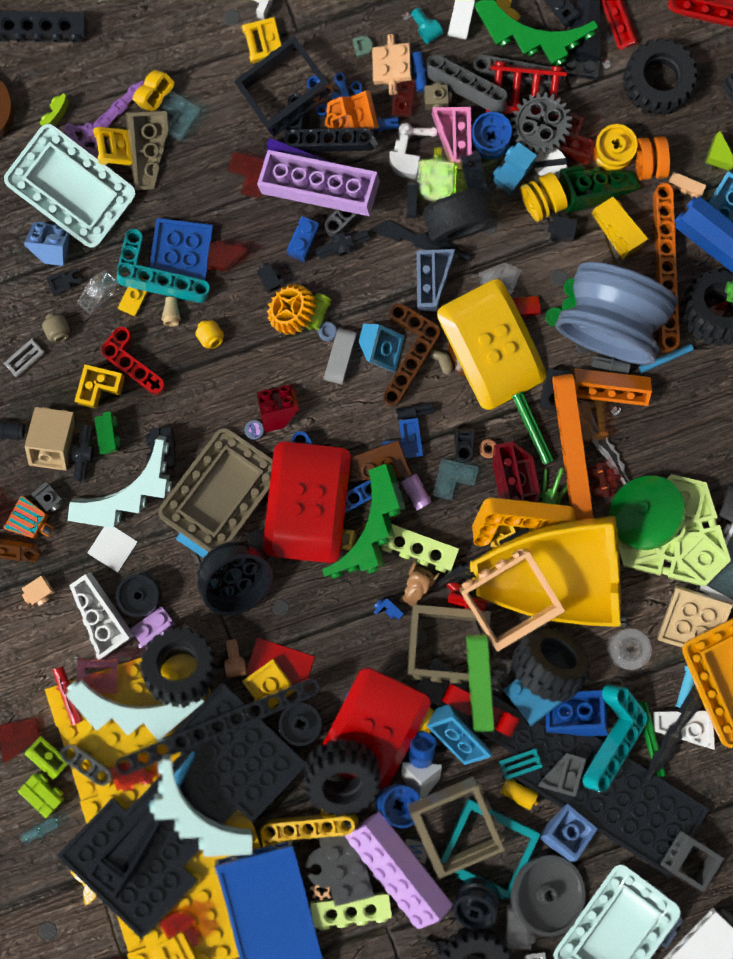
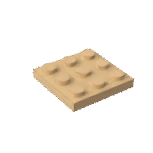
[657,586,733,648]

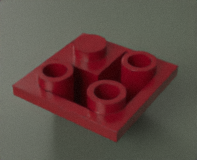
[256,384,299,433]

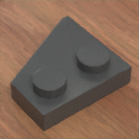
[538,753,586,797]

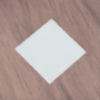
[88,527,137,572]

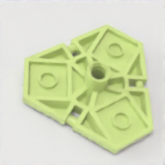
[619,474,731,587]

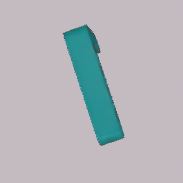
[117,229,210,303]
[583,684,647,792]

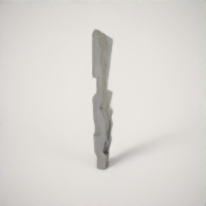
[577,399,630,485]

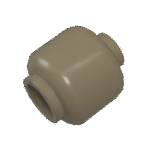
[42,313,70,343]

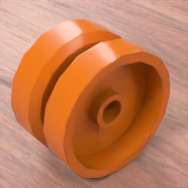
[635,136,670,180]

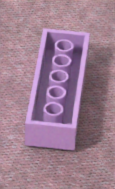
[257,150,380,216]
[345,812,453,929]

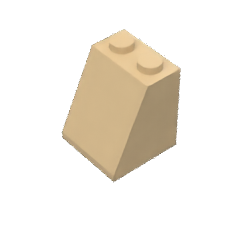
[25,407,75,471]

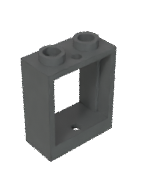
[660,831,724,892]

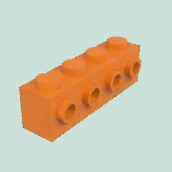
[573,368,652,406]

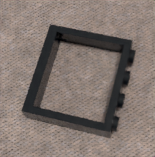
[234,36,335,137]

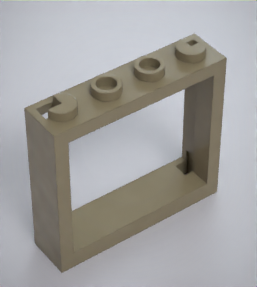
[407,605,491,685]
[408,777,505,879]

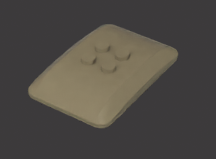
[158,428,273,552]

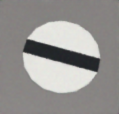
[534,147,567,179]

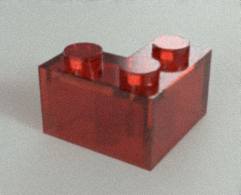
[554,113,596,165]

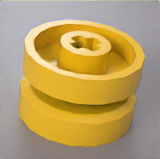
[592,124,638,172]

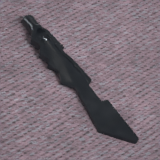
[371,220,471,261]

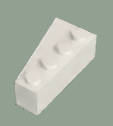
[70,573,135,660]

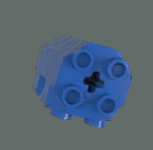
[674,196,733,273]

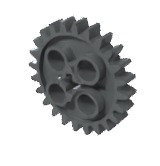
[511,92,573,155]

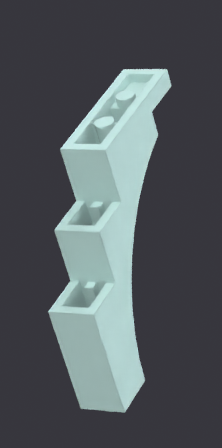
[66,679,204,740]

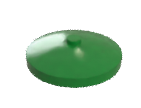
[609,476,686,550]

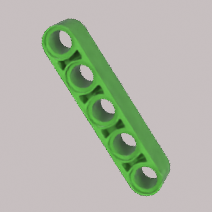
[466,634,494,733]

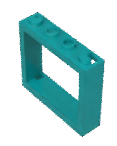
[440,798,540,899]

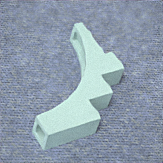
[68,436,172,528]
[151,754,252,856]

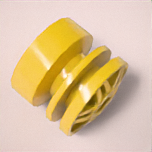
[521,172,568,222]

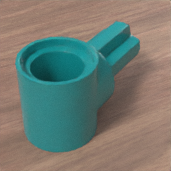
[411,8,443,44]

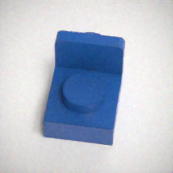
[373,598,403,620]

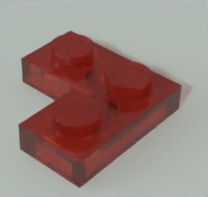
[228,152,265,199]

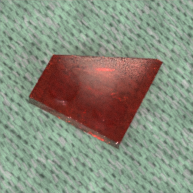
[0,718,40,763]

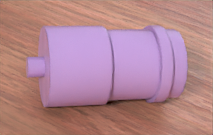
[400,474,432,511]

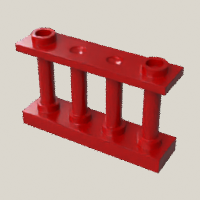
[486,61,567,118]

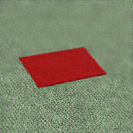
[246,638,315,684]

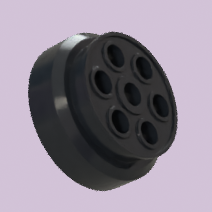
[197,542,273,615]

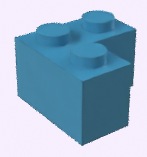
[493,142,537,195]

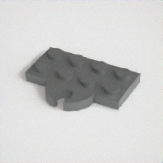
[306,820,374,907]

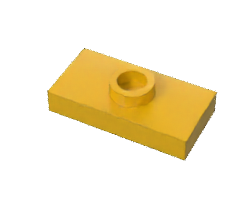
[118,278,148,317]

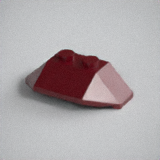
[492,441,541,503]

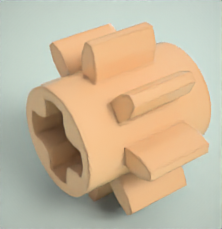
[310,885,331,901]

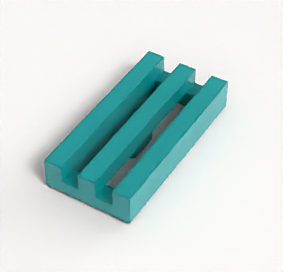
[499,748,542,780]

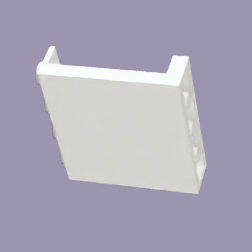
[663,908,733,959]

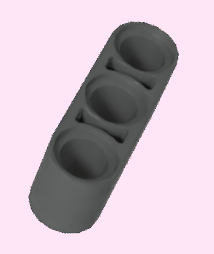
[325,210,361,237]
[61,744,114,786]

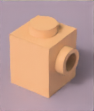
[22,576,55,606]

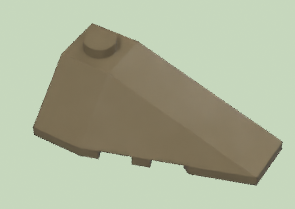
[126,111,168,190]

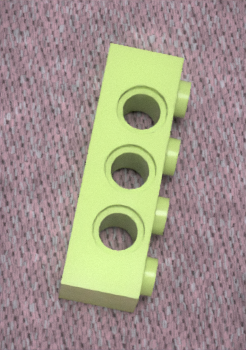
[378,524,459,573]
[310,891,392,930]

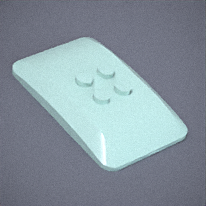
[4,124,135,248]
[554,865,680,959]

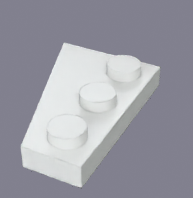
[653,710,715,750]

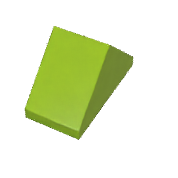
[705,131,733,170]

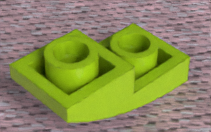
[39,93,69,126]

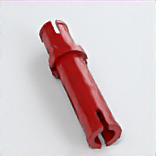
[52,666,83,726]

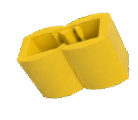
[132,70,174,111]

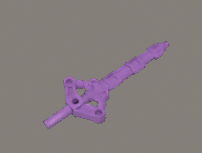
[64,81,144,159]

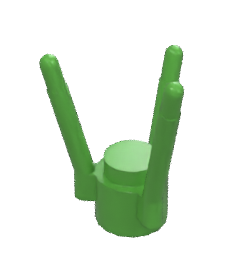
[540,468,567,505]

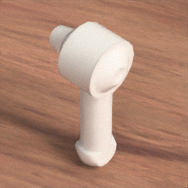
[398,123,438,139]

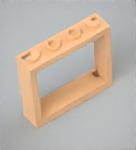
[459,548,565,652]

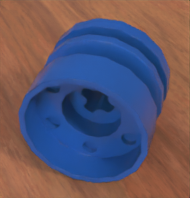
[472,112,512,159]
[375,784,421,828]

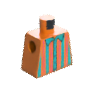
[4,496,54,539]

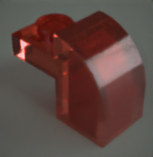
[158,909,202,947]

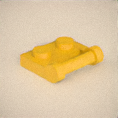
[242,17,281,63]
[93,127,133,165]

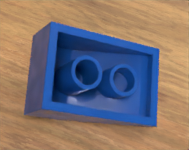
[546,690,608,736]

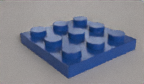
[150,218,213,281]

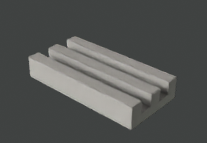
[4,338,45,378]

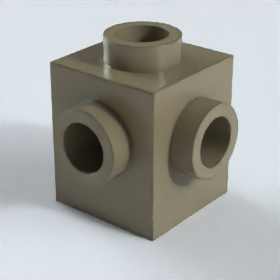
[424,83,452,110]

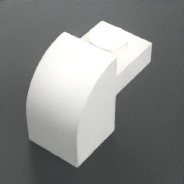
[389,134,420,180]

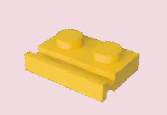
[156,931,196,959]

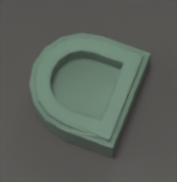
[352,36,373,58]

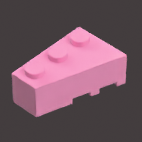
[432,107,472,169]

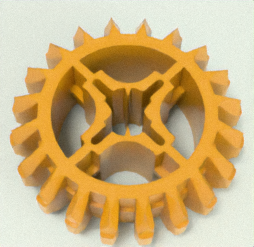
[267,284,317,335]

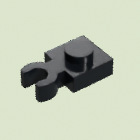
[46,268,83,297]

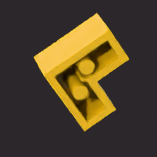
[75,364,125,409]

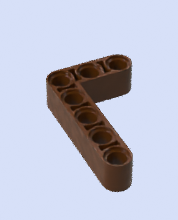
[383,303,440,407]

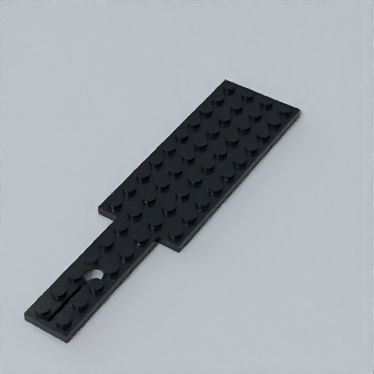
[415,658,709,876]

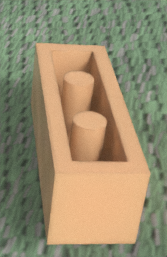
[668,172,706,198]

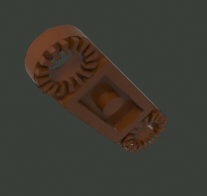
[0,539,41,563]

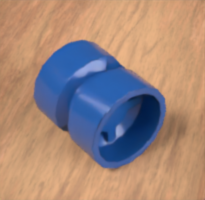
[409,732,436,769]

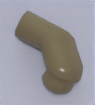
[430,349,453,374]

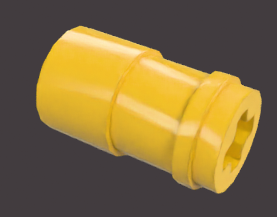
[500,778,538,810]

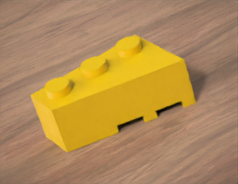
[591,197,648,259]

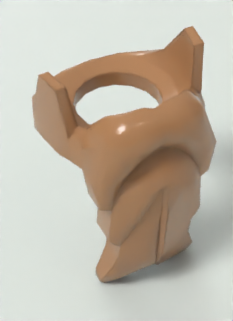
[399,561,440,607]

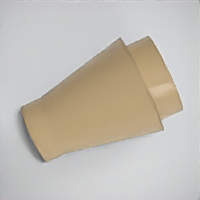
[162,297,181,326]

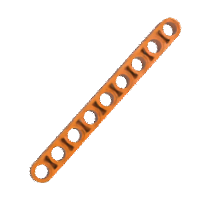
[653,183,680,353]
[552,373,593,521]

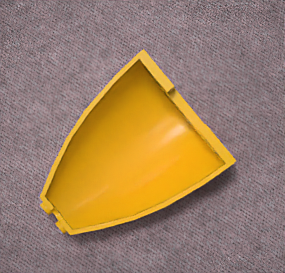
[470,517,621,627]

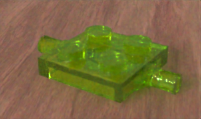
[417,147,456,202]

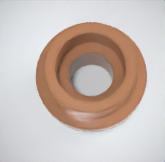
[479,439,497,458]

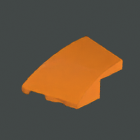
[325,90,379,143]

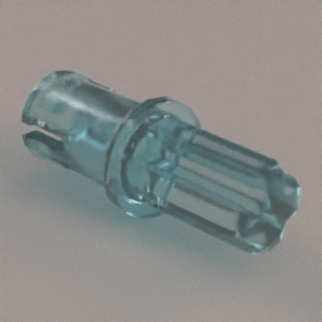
[20,817,59,845]

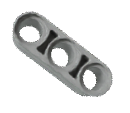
[324,327,357,385]

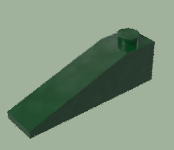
[560,166,641,213]

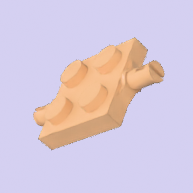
[372,34,412,95]

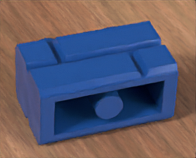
[286,216,319,262]

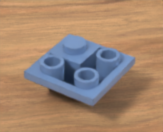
[24,222,70,266]

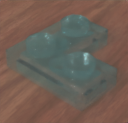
[159,91,201,142]
[433,459,478,500]

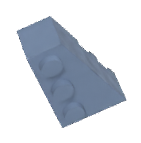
[417,249,456,311]

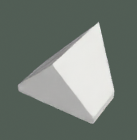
[401,762,442,799]

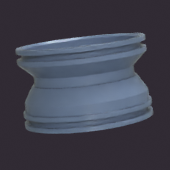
[555,262,678,365]

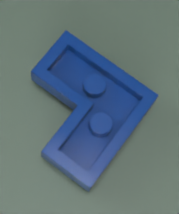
[382,418,423,459]

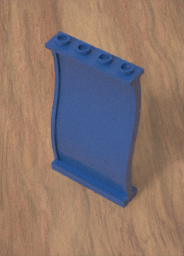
[214,840,323,959]

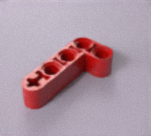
[101,327,166,396]
[442,684,520,737]

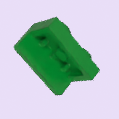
[94,412,121,455]

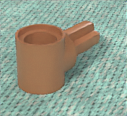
[224,639,247,678]

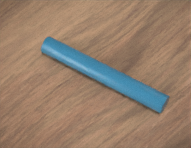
[639,343,694,373]

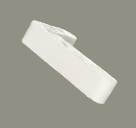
[448,0,475,39]

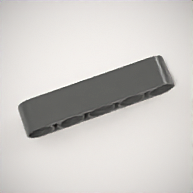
[427,55,507,113]
[473,55,565,90]

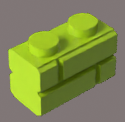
[24,736,68,780]
[18,773,65,818]

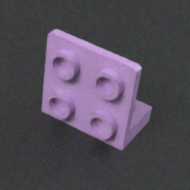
[130,606,176,648]

